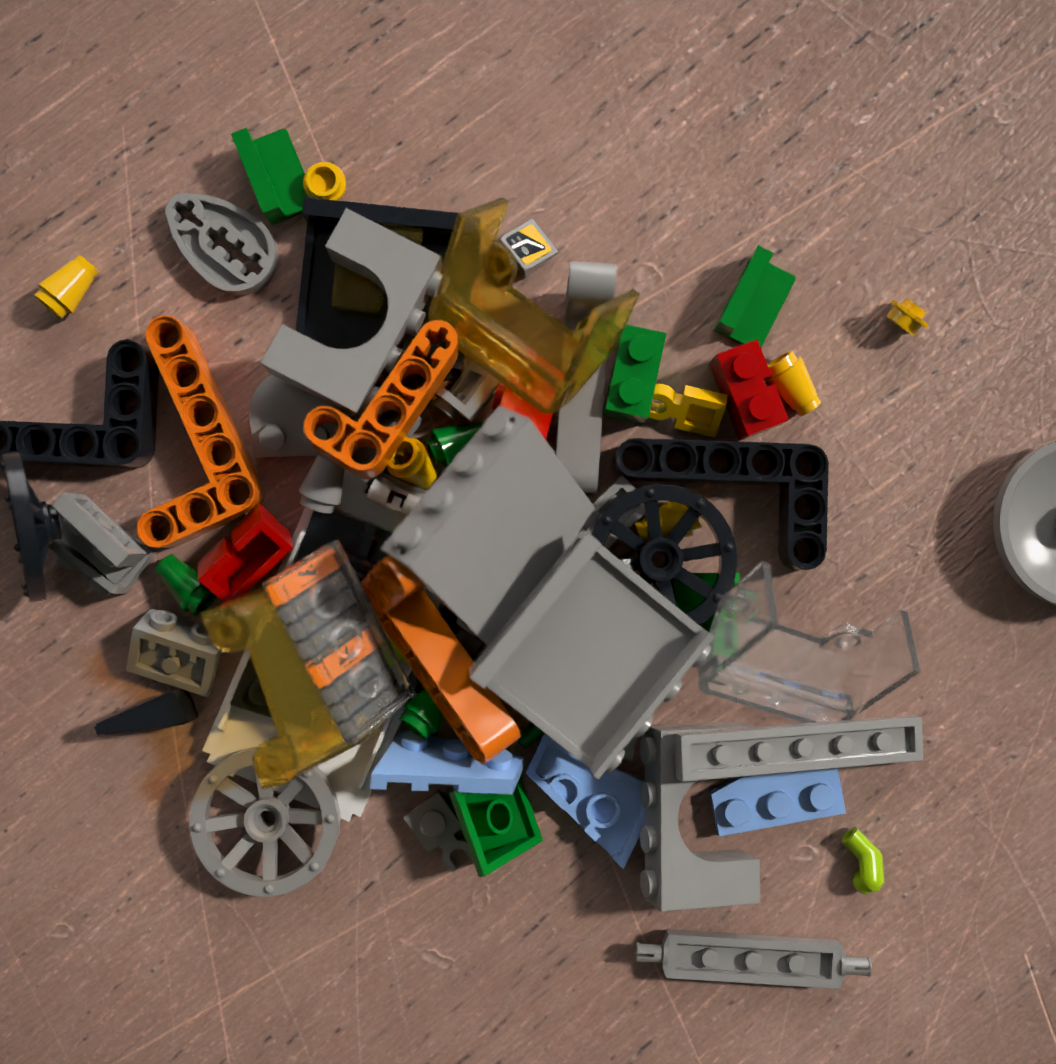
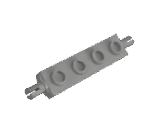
[635,929,872,989]

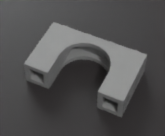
[261,208,446,419]
[640,721,760,912]

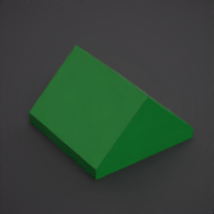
[449,776,543,877]

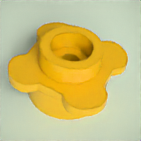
[886,298,930,336]

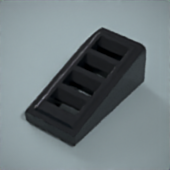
[94,688,199,735]

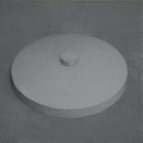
[993,441,1056,606]

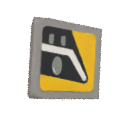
[499,219,558,279]

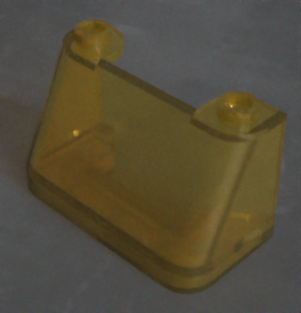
[201,579,381,790]

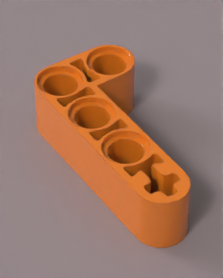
[304,320,458,479]

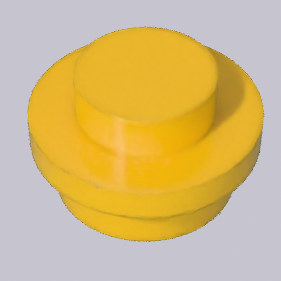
[303,162,346,201]

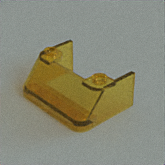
[429,197,640,414]

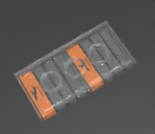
[262,540,416,744]

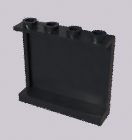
[296,197,478,381]

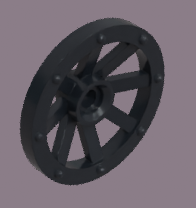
[0,450,62,603]
[591,484,737,625]

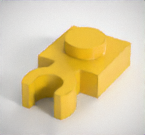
[649,384,727,438]

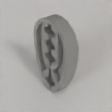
[165,193,279,296]

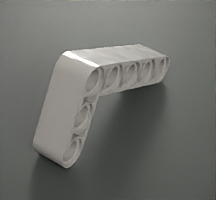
[556,261,616,494]

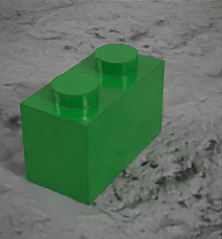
[602,324,667,424]

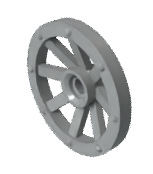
[189,746,340,897]

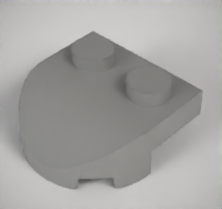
[249,374,338,458]

